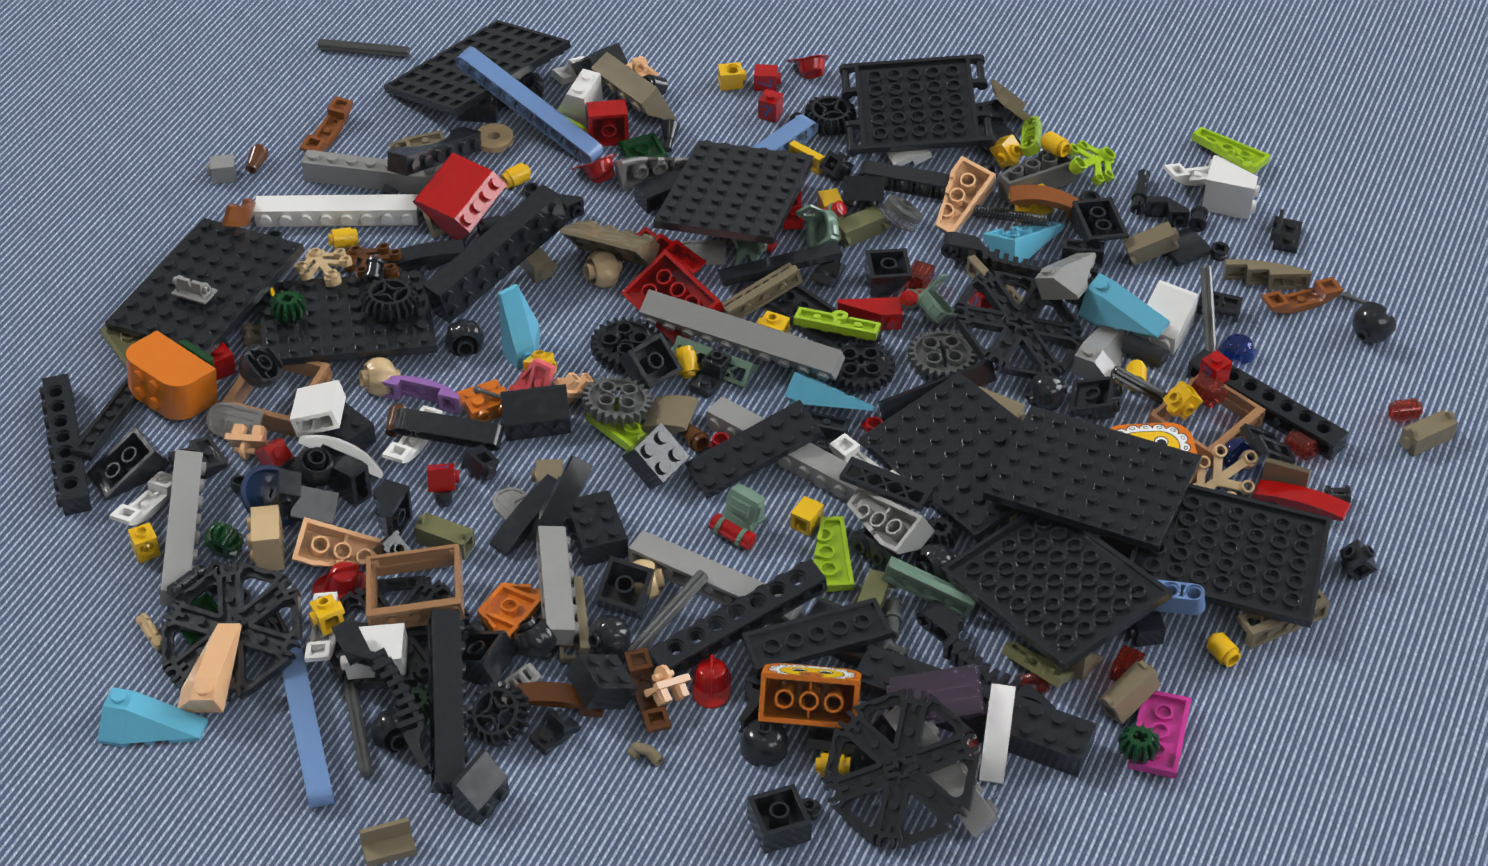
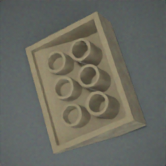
[591,52,676,121]
[560,220,660,266]

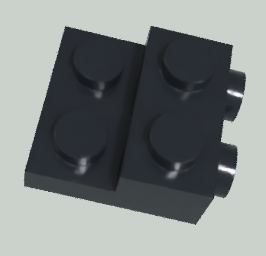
[1068,376,1123,420]
[851,527,908,569]

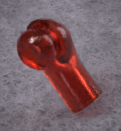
[1014,672,1051,694]

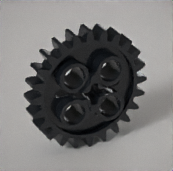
[590,317,658,371]
[831,339,895,395]

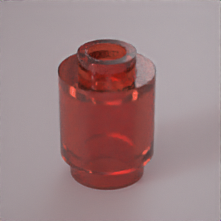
[1388,398,1423,422]
[1284,430,1319,460]

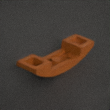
[299,96,353,152]
[1009,185,1078,218]
[222,198,256,227]
[1261,277,1344,314]

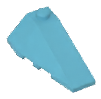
[983,221,1065,263]
[1078,273,1170,339]
[498,284,540,369]
[784,372,877,411]
[98,687,208,747]

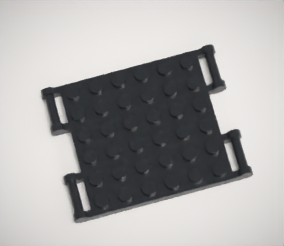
[839,54,996,157]

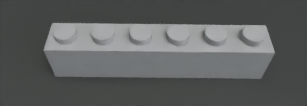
[536,526,579,646]
[884,705,1000,838]

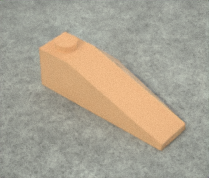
[935,156,996,233]
[291,517,383,567]
[177,623,242,713]

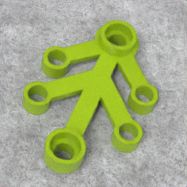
[1068,140,1116,186]

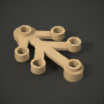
[294,248,353,287]
[1193,444,1258,495]

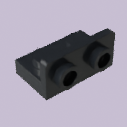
[1270,209,1303,254]

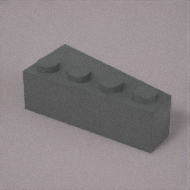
[998,150,1077,204]

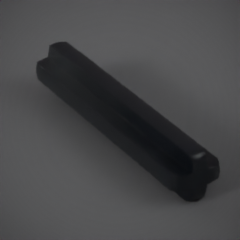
[1111,366,1168,404]

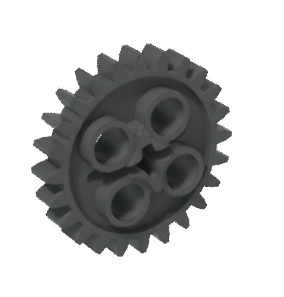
[908,328,977,381]
[581,375,653,427]

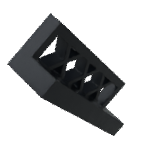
[839,456,933,512]

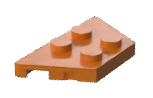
[477,583,541,640]

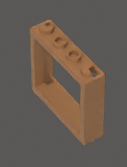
[222,346,333,437]
[1147,374,1266,469]
[366,543,465,628]

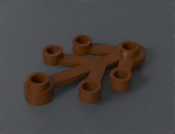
[344,243,402,279]

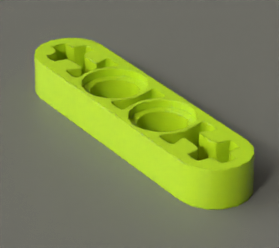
[1020,116,1042,157]

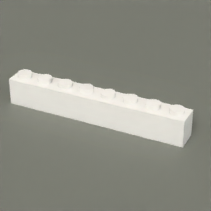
[254,194,420,227]

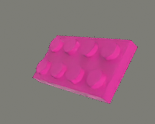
[1127,691,1192,779]

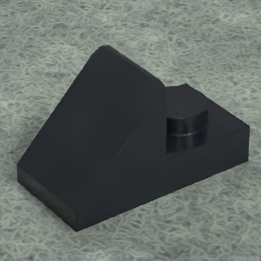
[529,711,581,756]

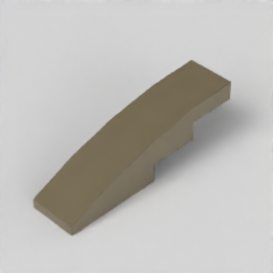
[1222,259,1312,290]

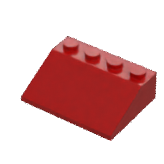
[413,153,507,240]
[621,250,725,344]

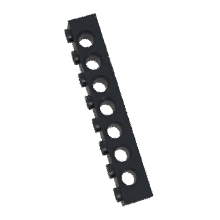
[1186,349,1349,461]
[39,373,92,516]
[649,558,828,678]

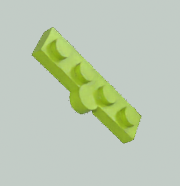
[793,307,881,341]

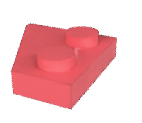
[508,358,556,391]

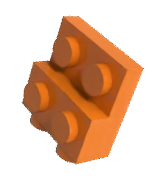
[457,379,507,422]

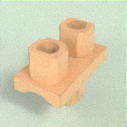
[626,56,658,77]
[554,372,594,404]
[224,424,268,460]
[643,665,691,707]

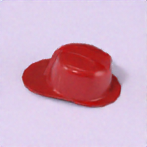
[786,54,829,79]
[571,154,616,183]
[312,561,366,600]
[692,654,731,709]

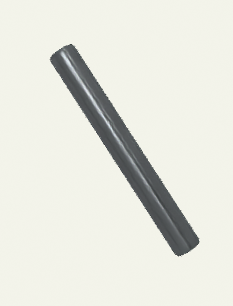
[318,39,410,58]
[1200,265,1217,353]
[625,570,708,652]
[343,679,373,777]

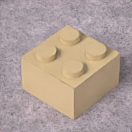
[247,505,285,571]

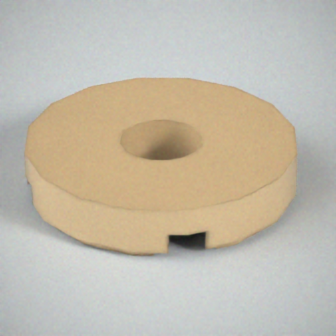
[477,123,514,153]

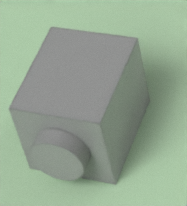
[206,154,237,184]

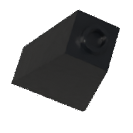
[305,444,372,508]

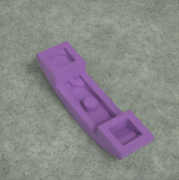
[381,375,461,414]

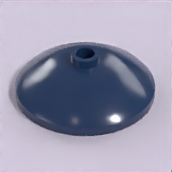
[240,465,302,527]

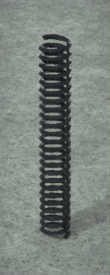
[974,205,1051,227]

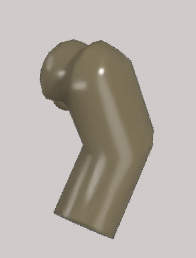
[627,741,664,767]

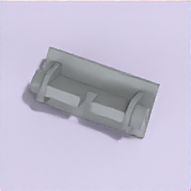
[171,275,217,304]

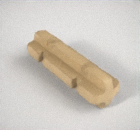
[136,613,162,651]

